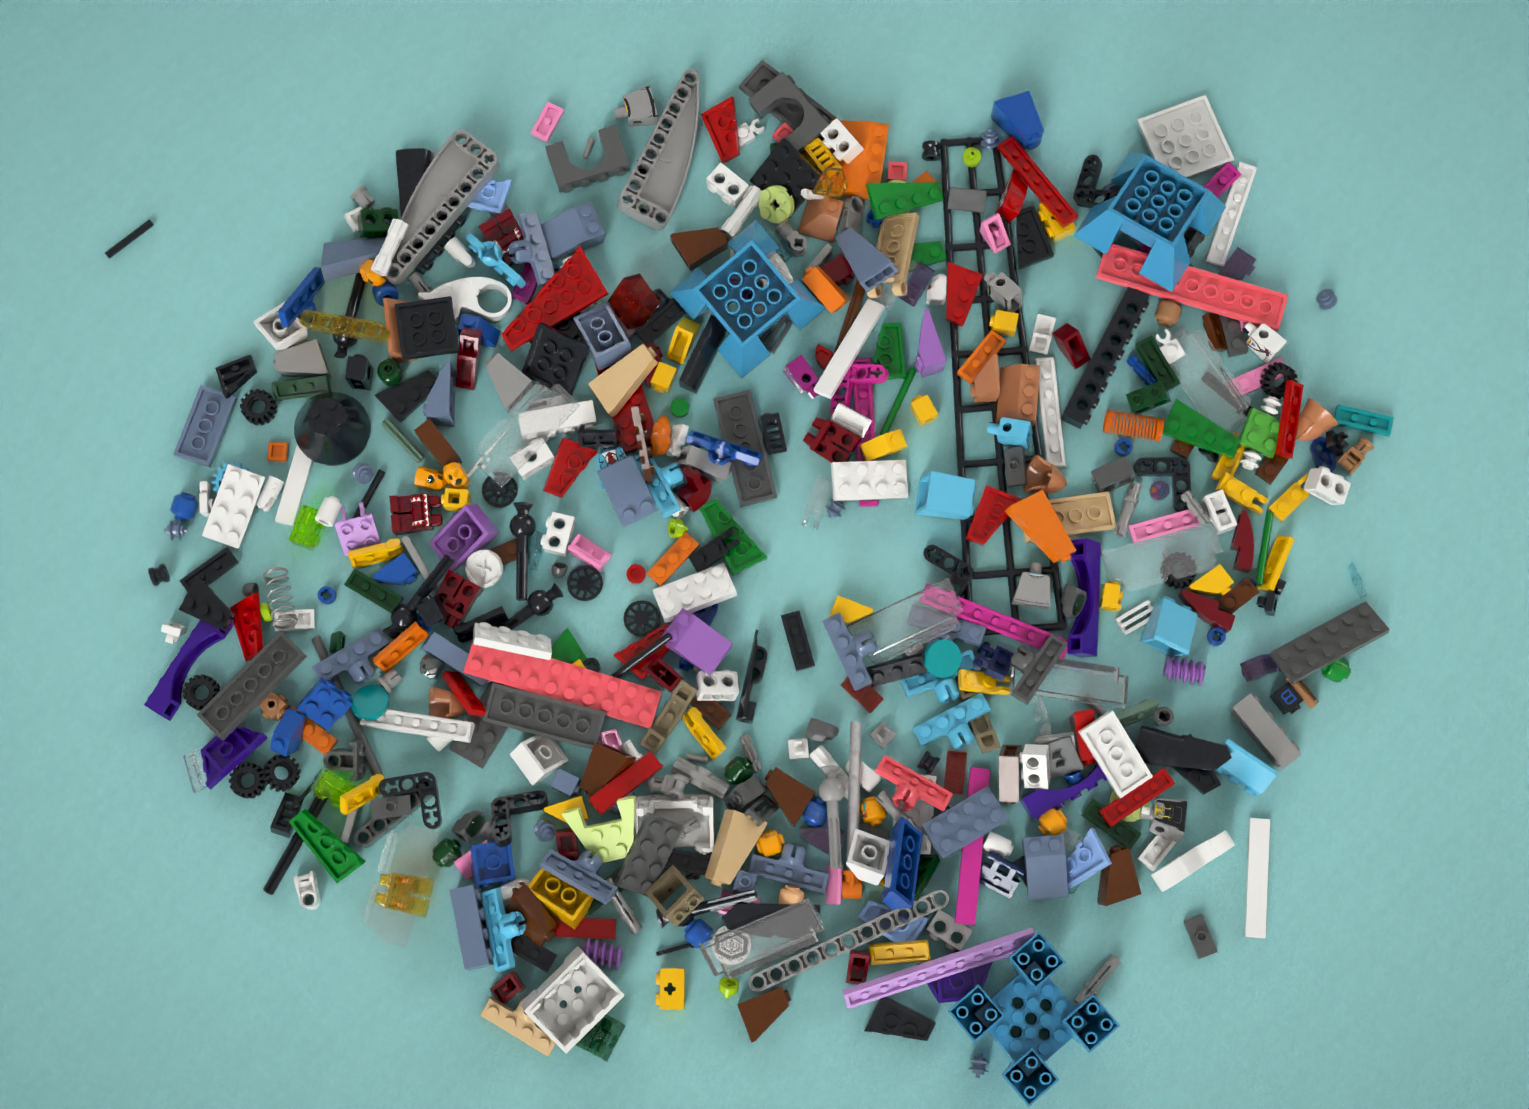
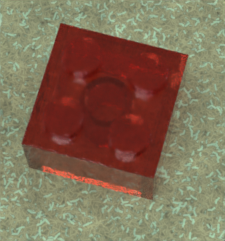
[608,273,660,330]

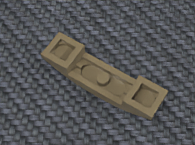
[639,679,698,755]
[956,681,1001,754]

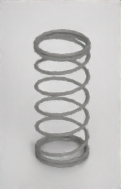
[263,567,298,629]

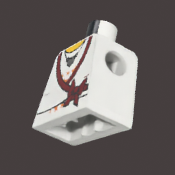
[1242,321,1287,364]

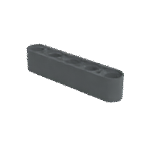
[354,779,434,848]

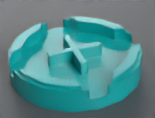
[924,639,962,678]
[351,685,390,721]

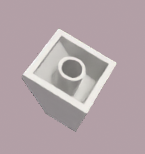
[253,302,308,350]
[510,735,569,786]
[846,828,890,886]

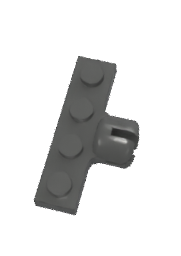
[1010,634,1068,705]

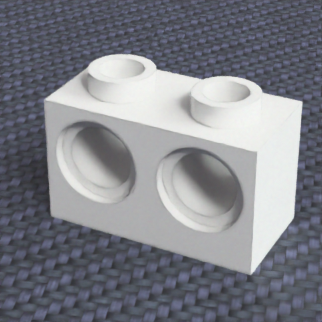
[820,118,864,164]
[706,163,749,207]
[1303,466,1351,505]
[1201,489,1237,536]
[541,512,576,557]
[695,670,739,701]
[1019,744,1051,789]

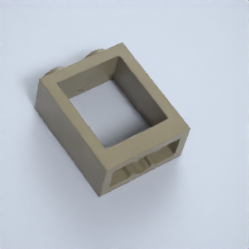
[645,865,705,927]

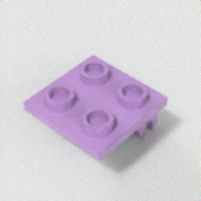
[334,502,381,556]

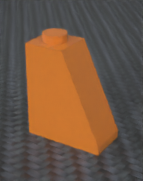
[802,266,851,314]

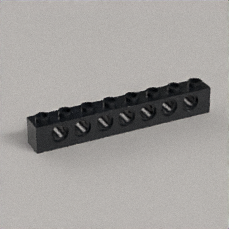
[1061,287,1149,429]

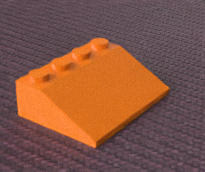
[823,120,889,201]

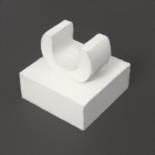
[161,621,188,644]
[788,738,809,760]

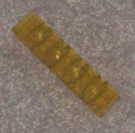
[299,310,391,343]

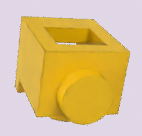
[441,488,471,511]
[1099,581,1123,612]

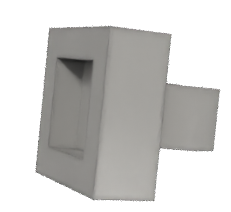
[869,721,897,749]

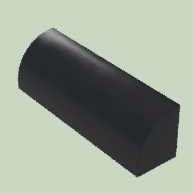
[679,315,727,394]

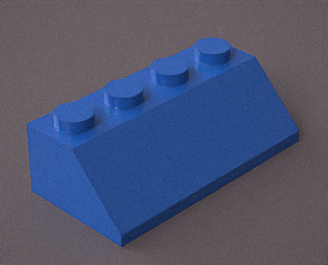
[882,817,923,909]

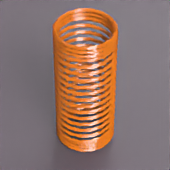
[1103,409,1164,442]

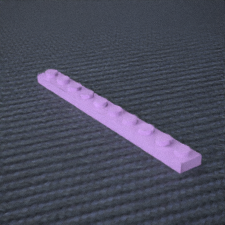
[842,928,1035,1009]

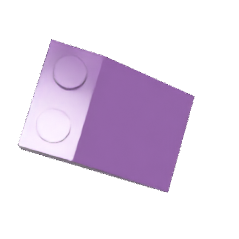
[914,308,946,378]
[429,504,500,572]
[660,608,733,676]

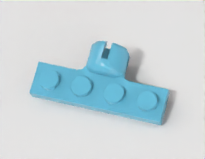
[466,233,526,289]
[633,454,685,518]
[900,650,975,703]
[913,693,991,749]
[481,888,527,972]

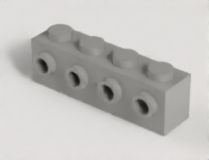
[1229,693,1301,771]

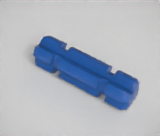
[1127,355,1157,386]

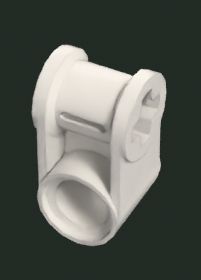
[845,761,882,794]
[293,870,321,910]

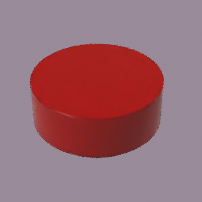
[626,564,646,584]

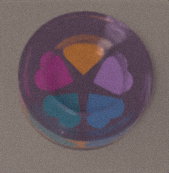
[1149,481,1169,501]

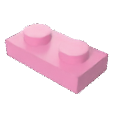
[531,102,564,143]

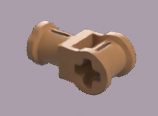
[1336,437,1374,475]

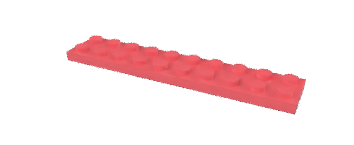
[1096,244,1288,331]
[463,643,662,729]

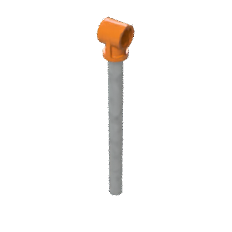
[841,721,862,899]

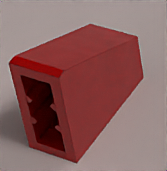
[1069,709,1095,766]

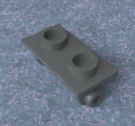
[1184,226,1205,258]

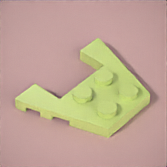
[562,795,636,863]

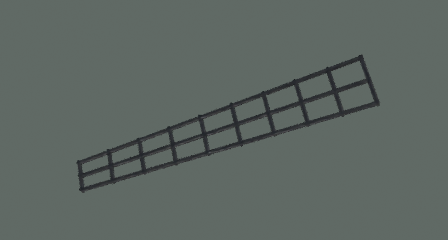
[940,137,1067,636]

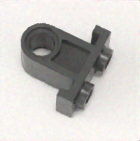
[323,739,366,781]
[724,775,768,812]

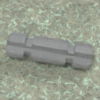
[1181,490,1210,525]
[740,735,762,773]

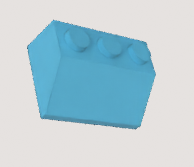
[1216,739,1278,796]

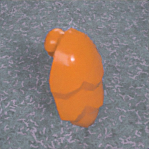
[650,416,671,457]

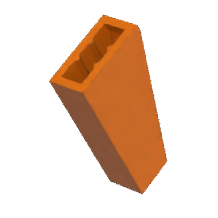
[1005,490,1076,563]

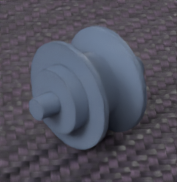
[981,128,999,150]
[1316,289,1338,310]
[352,463,374,484]
[825,498,846,518]
[164,521,188,540]
[534,820,556,842]
[969,1053,990,1078]

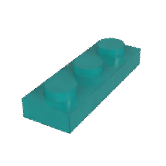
[1334,404,1394,437]

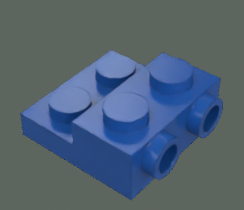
[297,677,353,730]
[470,841,516,888]

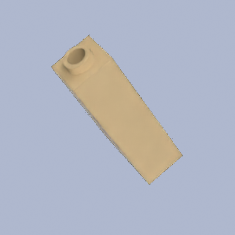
[588,344,658,417]
[704,809,768,887]

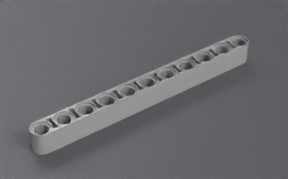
[749,889,949,992]

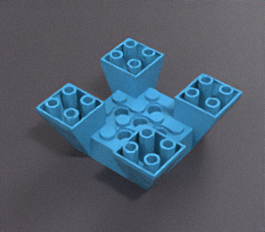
[1074,152,1226,292]
[670,220,826,379]
[948,931,1120,1107]

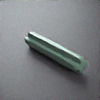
[381,418,425,463]

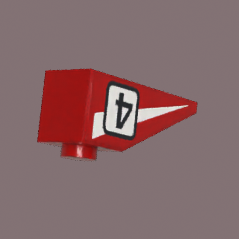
[994,168,1028,222]

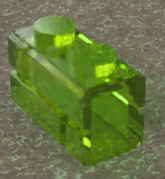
[288,505,326,550]
[311,768,357,809]

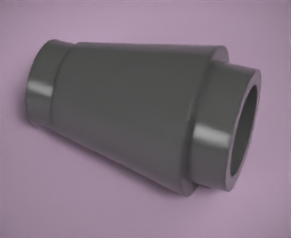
[1154,707,1174,726]

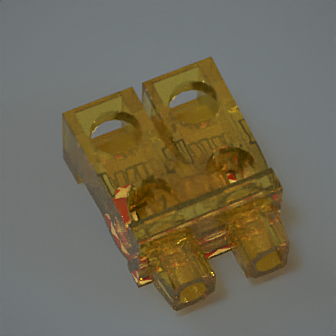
[375,872,434,918]

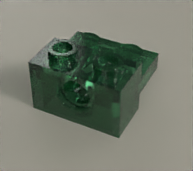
[576,1015,626,1062]

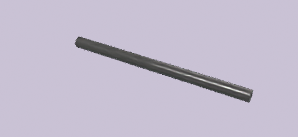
[311,636,383,775]

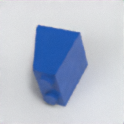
[991,91,1044,150]

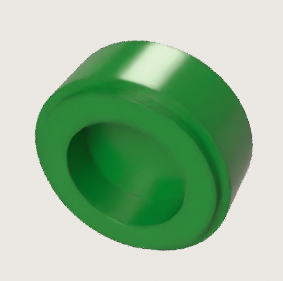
[670,398,689,418]

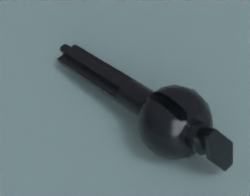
[333,273,365,358]
[509,502,536,601]
[382,555,454,639]
[498,583,563,630]
[656,889,758,928]

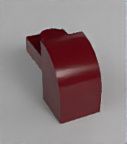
[677,465,712,512]

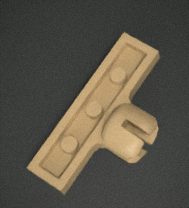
[480,996,556,1057]

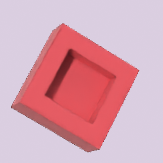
[772,122,794,143]
[887,161,907,182]

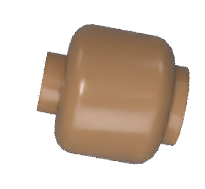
[1154,299,1182,328]

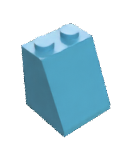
[915,471,976,520]
[1140,597,1198,658]

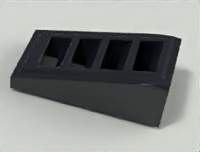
[760,412,787,455]
[270,792,304,838]

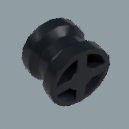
[922,140,941,161]
[148,563,170,586]
[917,751,940,775]

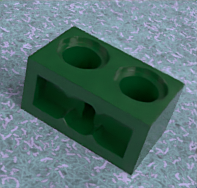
[357,207,399,238]
[1126,380,1171,415]

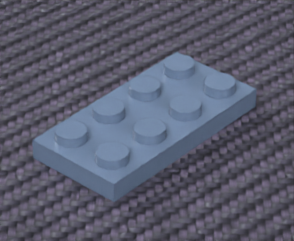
[173,385,237,468]
[921,786,1009,860]

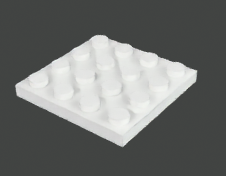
[1137,95,1235,179]

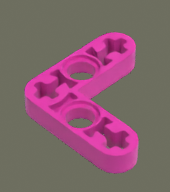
[830,364,889,414]

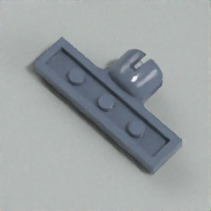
[509,212,555,287]
[907,604,987,647]
[822,612,877,691]
[312,627,390,684]
[748,842,829,893]
[539,849,618,905]

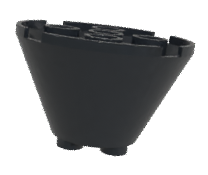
[294,392,371,466]

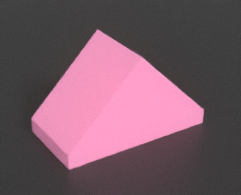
[980,213,1011,254]

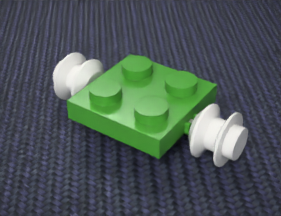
[1239,396,1281,470]

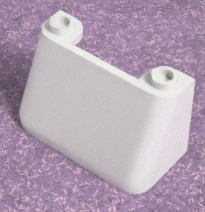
[635,794,714,854]

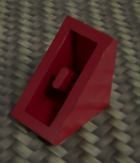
[642,653,684,693]
[846,951,870,985]
[490,971,527,1004]

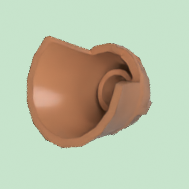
[1296,398,1338,441]
[1023,455,1067,494]
[429,686,466,719]

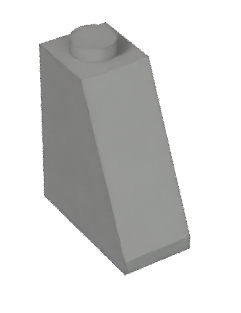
[273,339,331,379]
[485,353,534,413]
[673,445,731,482]

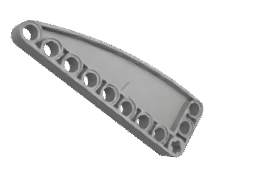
[617,69,699,231]
[387,129,500,285]

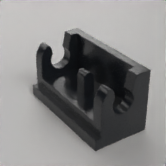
[578,424,620,448]

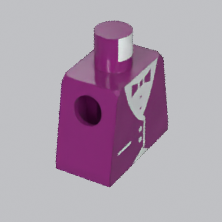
[783,354,819,399]

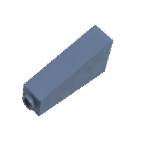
[835,227,899,292]
[321,238,386,281]
[420,632,490,686]

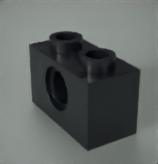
[345,354,374,390]

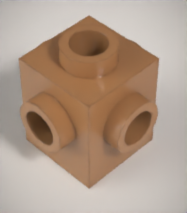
[258,691,290,722]

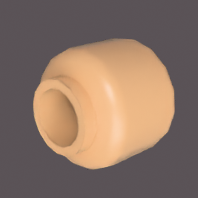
[778,885,805,905]

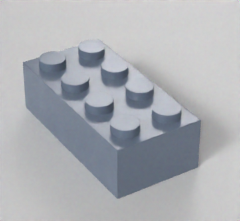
[450,885,493,970]

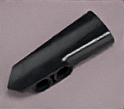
[396,148,431,217]
[736,630,767,724]
[1135,725,1232,771]
[722,903,821,942]

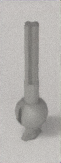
[818,765,845,869]

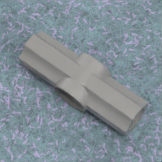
[671,757,730,800]

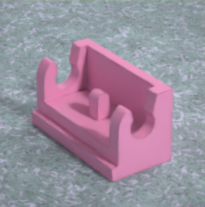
[567,534,612,573]

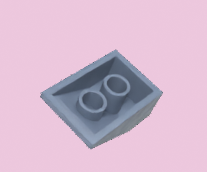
[541,202,605,260]
[573,302,632,371]
[423,361,456,427]
[597,455,658,527]
[1022,834,1069,900]

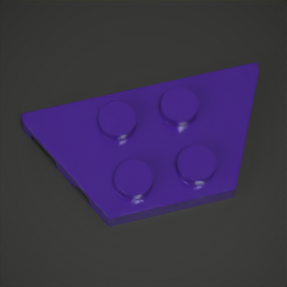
[201,726,268,790]
[916,962,993,1003]

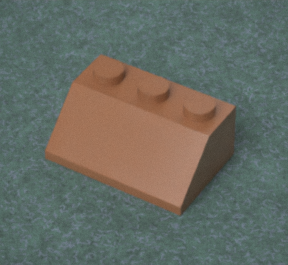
[383,298,417,363]
[996,364,1040,426]

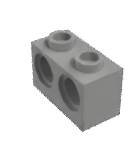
[925,909,973,953]

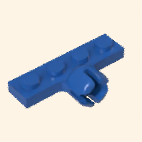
[278,267,325,328]
[686,430,763,466]

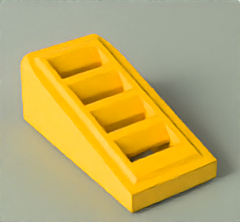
[804,138,842,180]

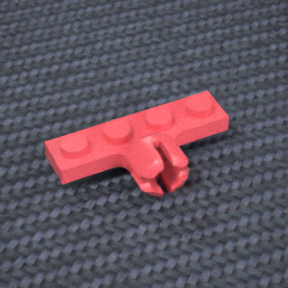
[875,755,953,811]

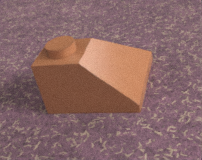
[798,197,844,243]
[970,354,1000,403]

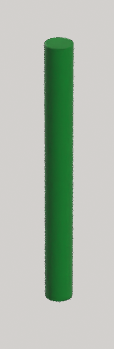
[880,367,916,435]
[1255,512,1274,586]

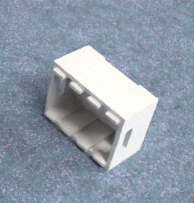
[520,946,625,1054]

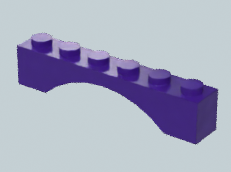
[1067,538,1101,658]
[144,620,235,721]
[1020,763,1108,821]

